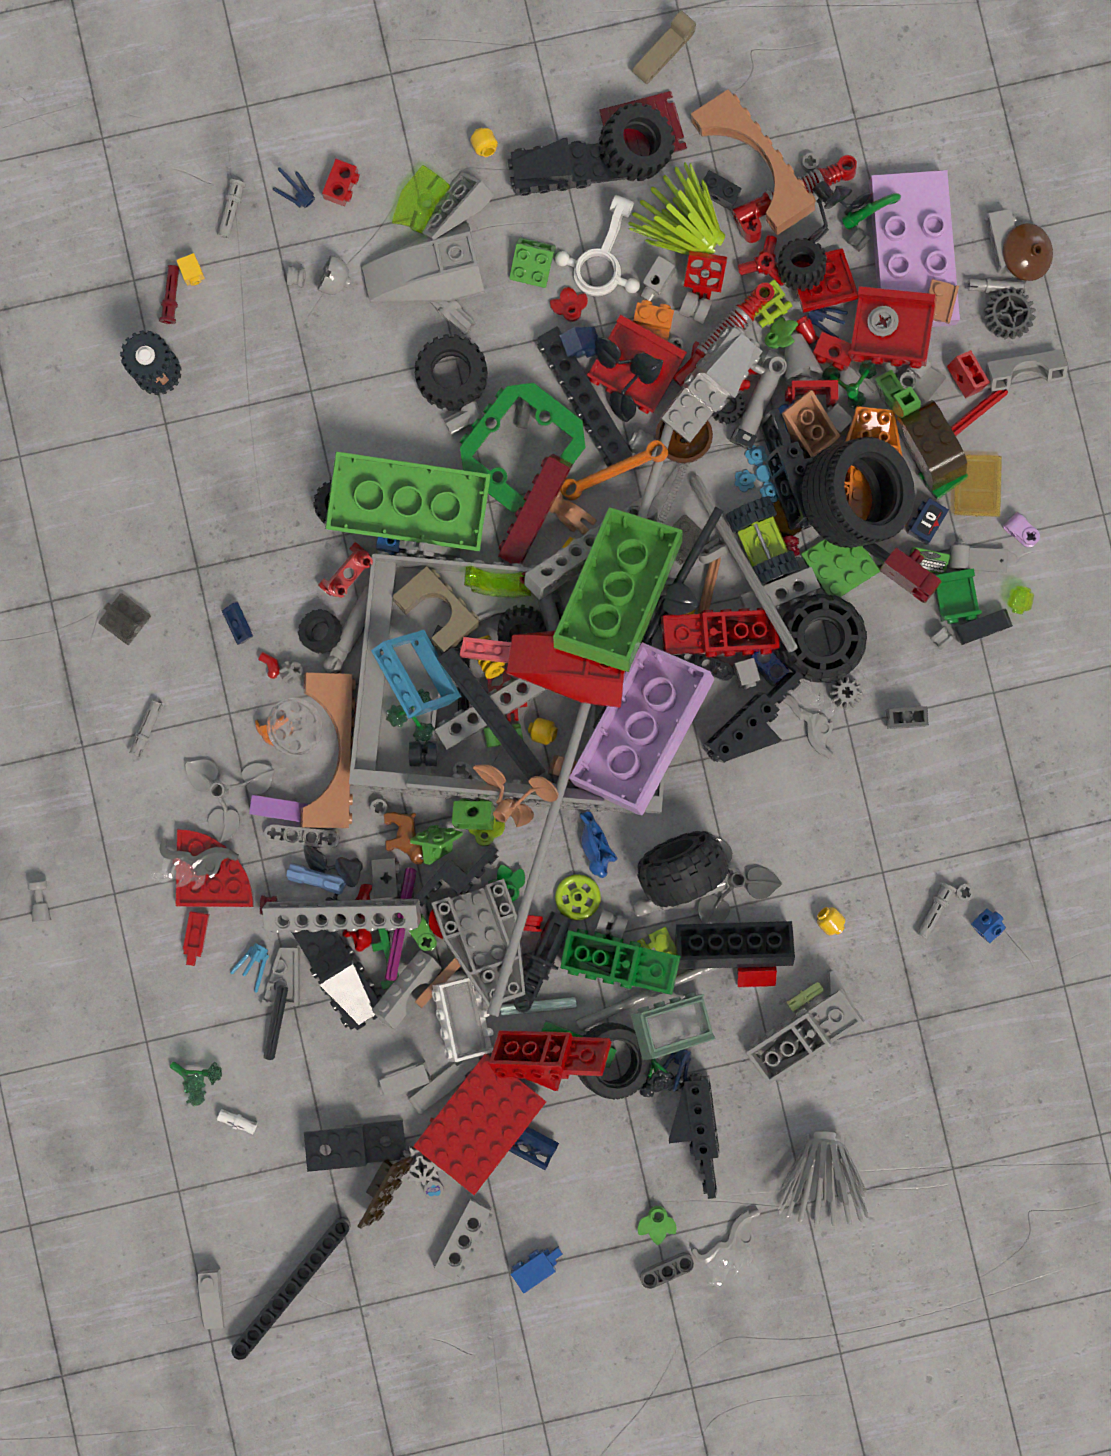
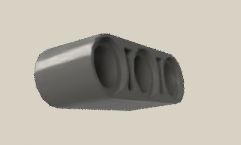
[640,1252,694,1289]

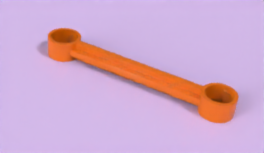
[560,440,668,500]

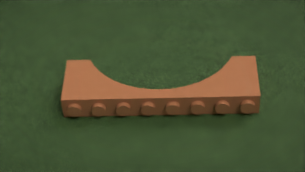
[691,89,816,235]
[300,673,355,828]

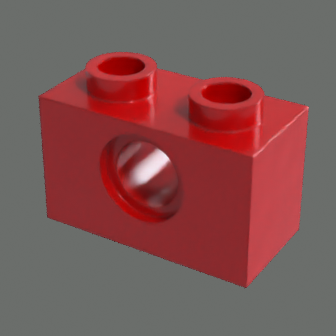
[813,332,852,371]

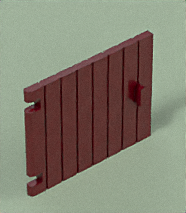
[599,91,687,156]

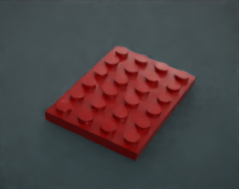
[413,1054,547,1195]

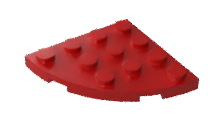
[176,829,254,907]

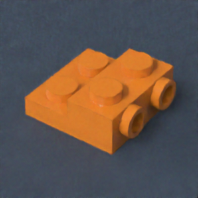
[633,300,674,341]

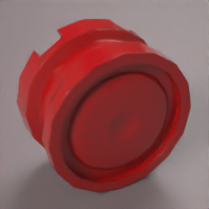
[523,915,543,932]

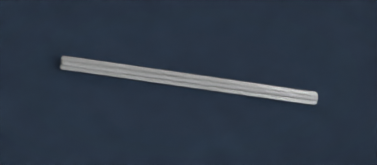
[690,475,797,652]

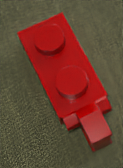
[183,911,210,966]

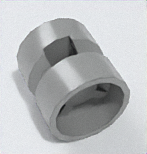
[679,291,713,324]
[595,909,628,938]

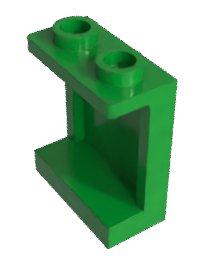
[935,568,982,624]

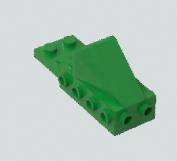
[560,928,681,995]

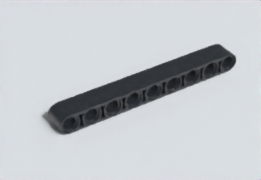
[231,1217,351,1360]

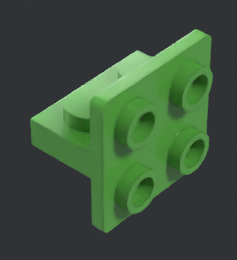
[410,825,463,865]

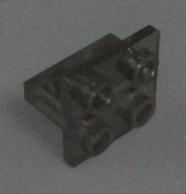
[98,593,151,645]

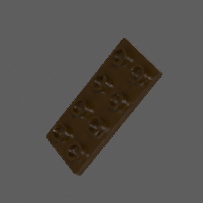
[357,1156,413,1229]

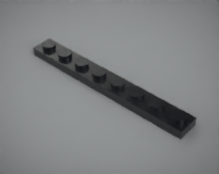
[437,647,546,780]

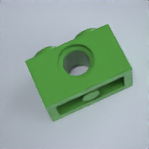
[452,799,495,830]

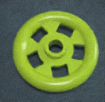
[555,874,601,920]

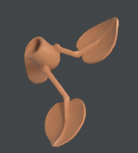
[472,765,559,827]

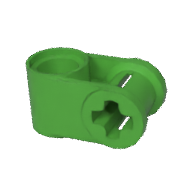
[408,914,437,951]

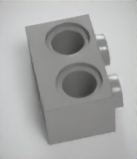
[732,658,760,690]

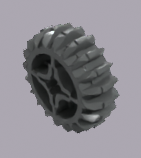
[984,288,1036,340]

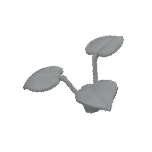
[185,759,275,843]

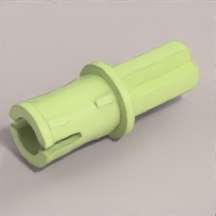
[787,982,824,1012]

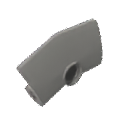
[878,360,946,418]

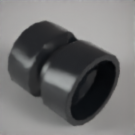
[409,741,437,767]

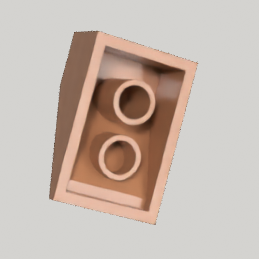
[782,390,841,459]

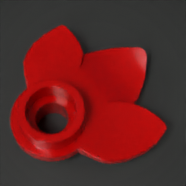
[550,287,588,322]

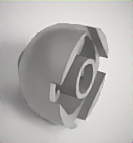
[317,255,351,295]

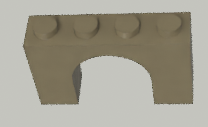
[392,566,479,654]

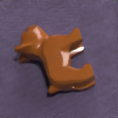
[384,812,424,864]

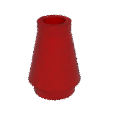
[795,315,819,345]

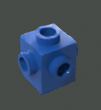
[376,537,404,556]
[971,908,1006,944]

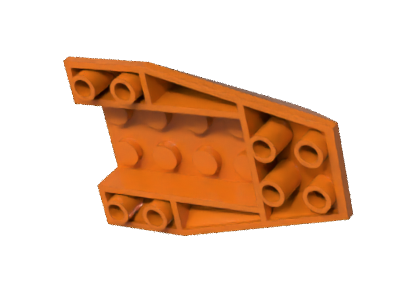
[844,406,906,526]

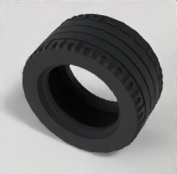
[802,437,915,548]

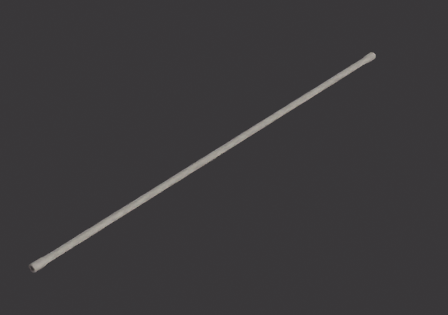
[487,423,673,1017]

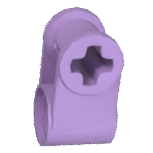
[1003,512,1040,547]

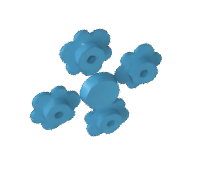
[735,445,779,503]

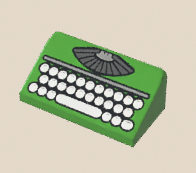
[909,547,950,574]

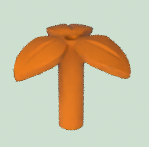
[255,715,288,746]

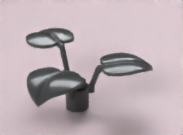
[698,838,782,924]

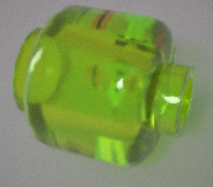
[1007,585,1034,615]

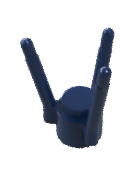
[273,167,315,208]
[808,307,848,339]
[663,1049,692,1092]

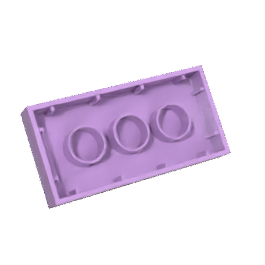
[868,170,960,327]
[569,642,715,816]

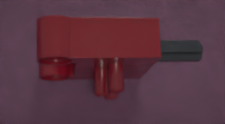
[863,543,942,603]

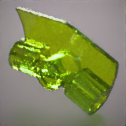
[392,165,451,234]

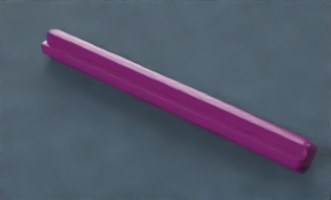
[385,868,417,981]

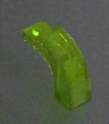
[464,566,531,598]

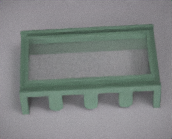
[631,992,716,1060]

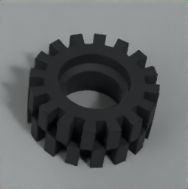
[712,393,745,424]

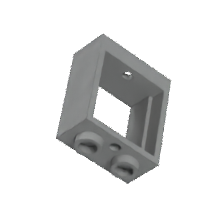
[377,1061,432,1099]

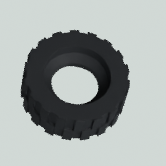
[298,609,342,654]

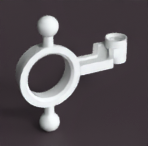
[555,195,640,296]

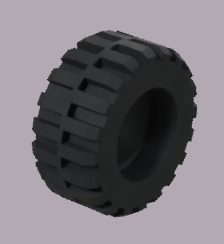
[599,103,675,182]
[414,334,488,411]

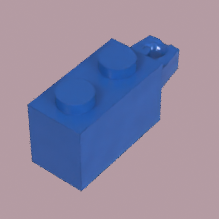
[511,1246,563,1294]

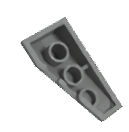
[422,172,494,240]

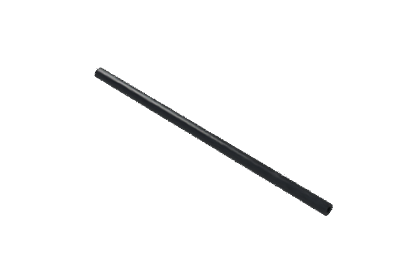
[593,507,724,729]

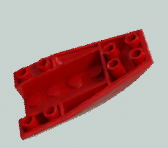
[507,631,625,708]

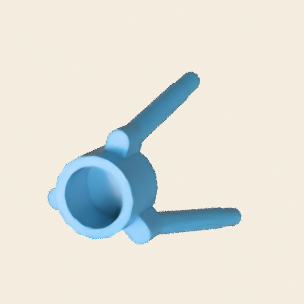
[230,943,269,993]

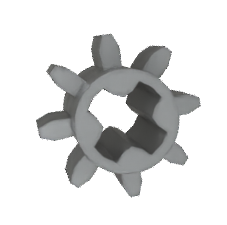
[279,660,304,685]

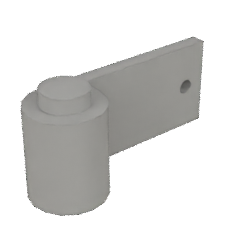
[949,542,1008,573]

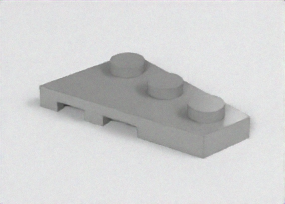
[261,948,300,1006]

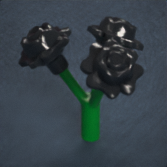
[639,1059,685,1097]

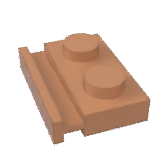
[928,279,959,324]

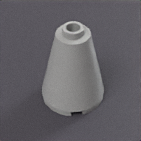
[784,332,823,386]

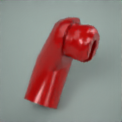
[258,652,280,679]

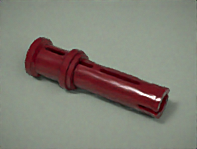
[159,265,180,324]

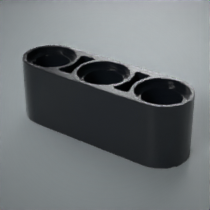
[954,608,1013,645]

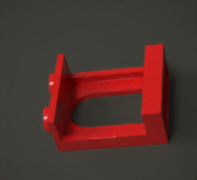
[785,380,839,407]

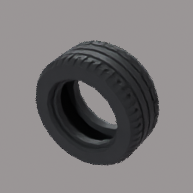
[578,1022,652,1100]

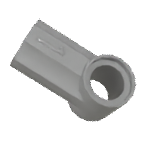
[444,401,483,435]

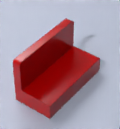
[737,966,777,987]

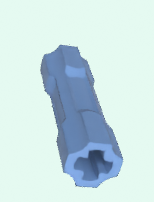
[286,863,346,894]

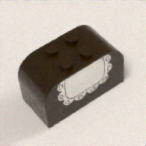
[896,400,967,491]

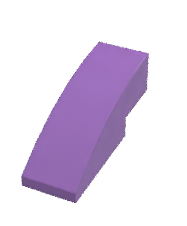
[249,795,308,822]

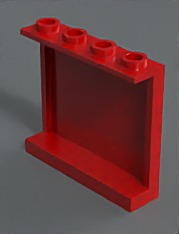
[848,286,937,369]
[587,314,687,414]

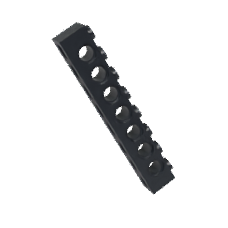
[536,326,633,467]

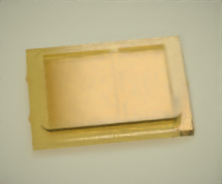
[954,454,1002,517]

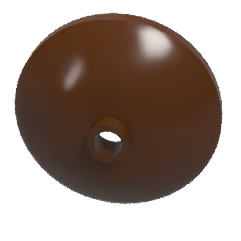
[1003,223,1053,281]
[656,420,713,463]

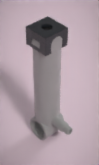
[729,357,787,449]

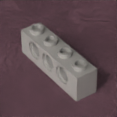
[739,567,820,611]
[433,1197,492,1281]

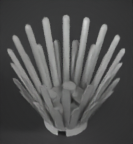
[777,1132,869,1226]

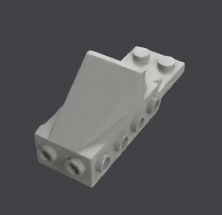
[660,326,763,442]
[746,988,865,1085]

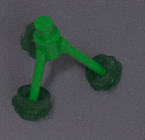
[822,361,877,409]

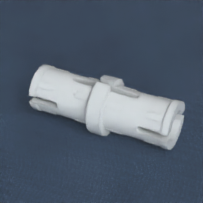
[217,1109,258,1135]

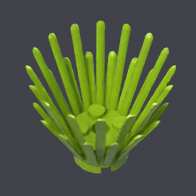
[628,162,725,256]

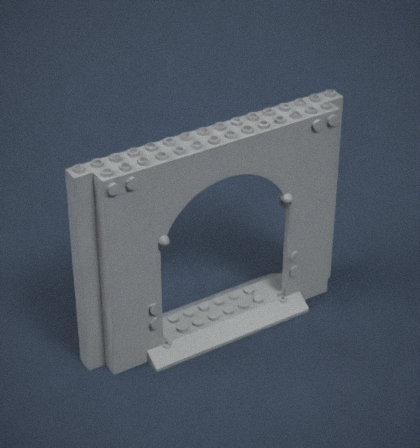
[349,552,675,814]

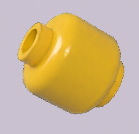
[470,128,498,157]
[528,718,558,745]
[817,907,845,936]

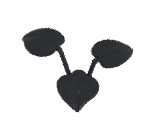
[807,180,871,243]
[595,337,663,422]
[659,583,698,615]
[304,846,363,919]

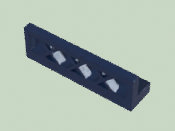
[509,1127,559,1170]

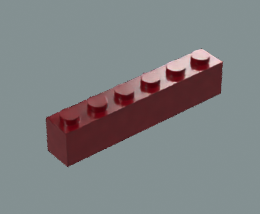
[498,453,573,564]

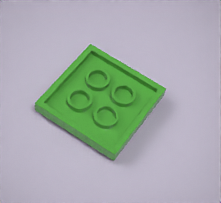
[801,539,880,597]

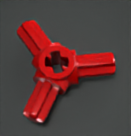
[738,235,786,286]

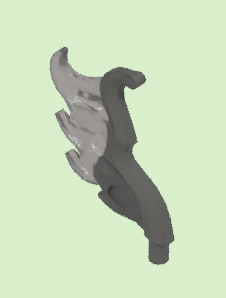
[150,838,239,889]

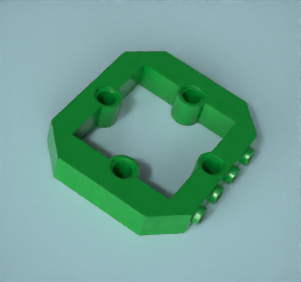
[460,383,586,512]

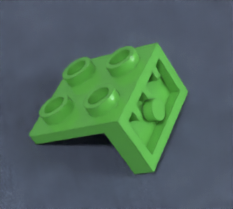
[510,237,556,288]

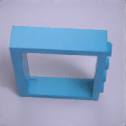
[371,630,461,719]

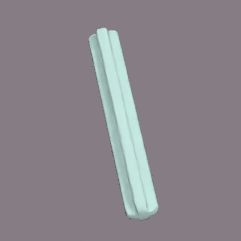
[500,997,577,1015]

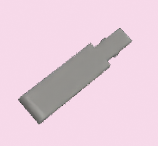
[408,1056,481,1115]

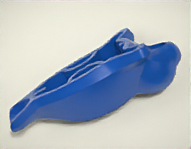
[580,812,618,878]

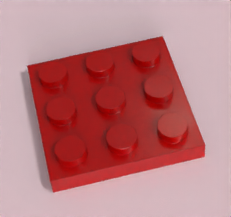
[794,248,859,313]

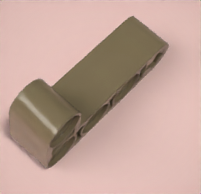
[632,11,696,84]

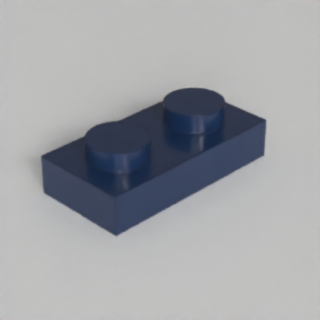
[222,602,253,645]

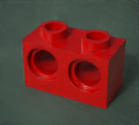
[322,159,360,207]

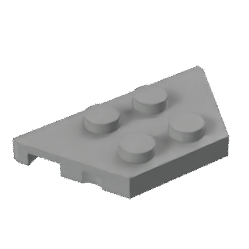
[399,540,461,557]

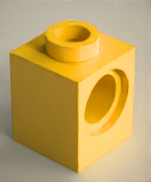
[177,253,205,286]

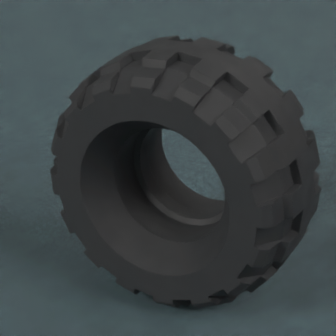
[778,594,867,683]
[637,831,728,907]

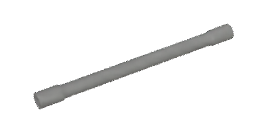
[576,968,719,1031]

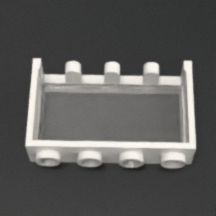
[432,977,494,1062]

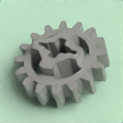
[400,1145,442,1186]

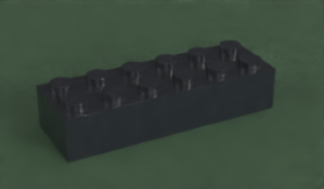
[675,921,795,969]

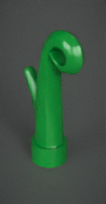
[842,193,901,230]

